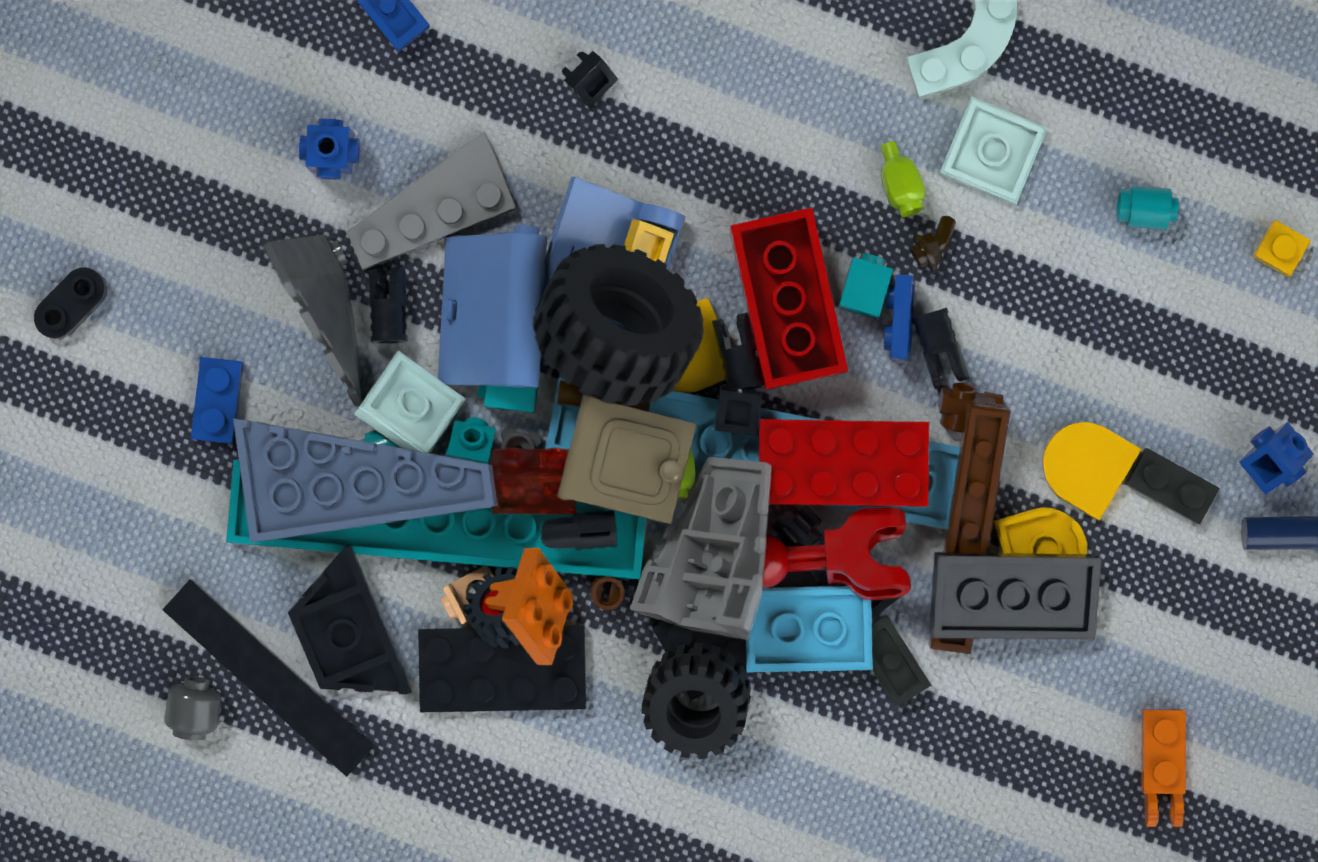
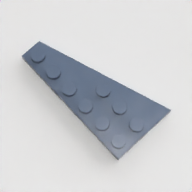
[233,418,498,543]

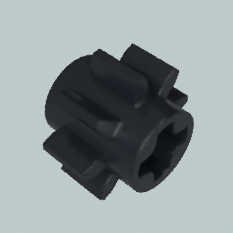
[771,505,823,547]

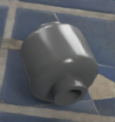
[164,676,222,741]

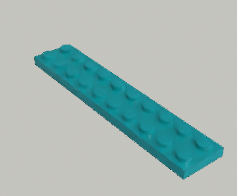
[226,460,646,580]

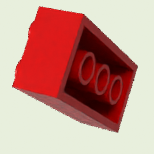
[729,207,848,391]
[758,419,929,507]

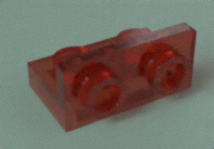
[491,448,576,514]

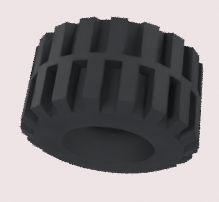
[641,642,751,759]

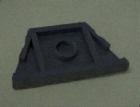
[288,544,412,695]

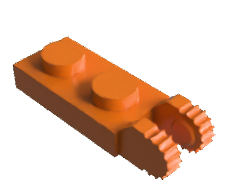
[1141,709,1186,827]

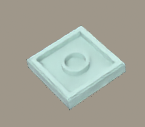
[939,96,1048,205]
[354,351,466,453]

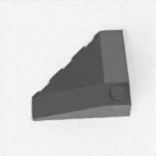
[262,235,365,407]

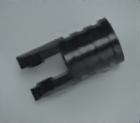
[369,266,408,344]
[912,307,969,389]
[712,312,764,390]
[540,510,617,550]

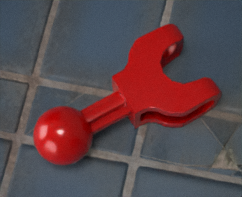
[762,508,911,600]

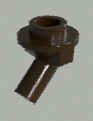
[910,216,956,272]

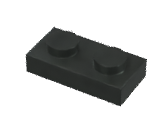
[1125,448,1220,524]
[872,614,932,708]

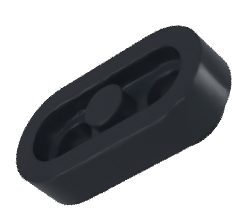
[34,267,107,339]

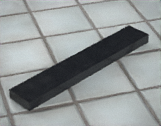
[162,579,376,777]

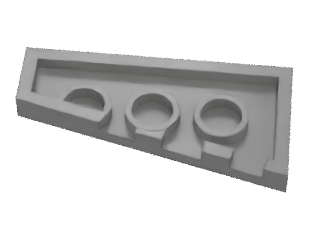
[347,131,516,271]

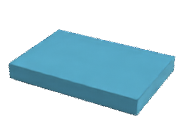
[746,586,873,672]

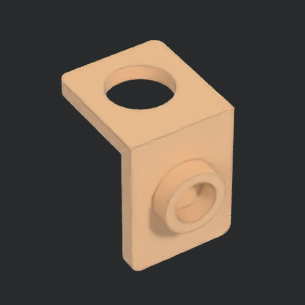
[440,566,494,624]

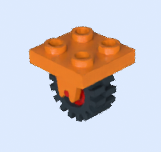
[464,548,573,665]

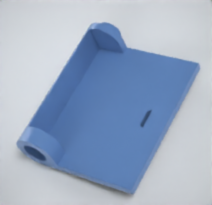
[544,176,686,332]
[438,225,547,388]

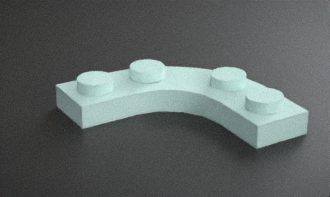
[906,0,1017,99]

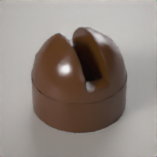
[590,576,624,610]

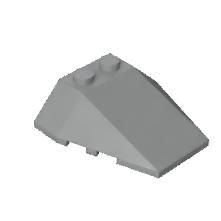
[630,457,771,640]

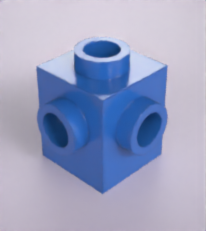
[299,119,360,180]
[1239,422,1314,495]

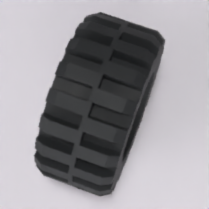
[533,244,704,406]

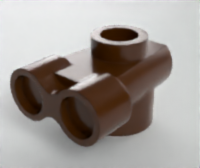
[938,383,1006,433]

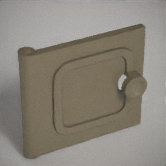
[557,394,697,524]

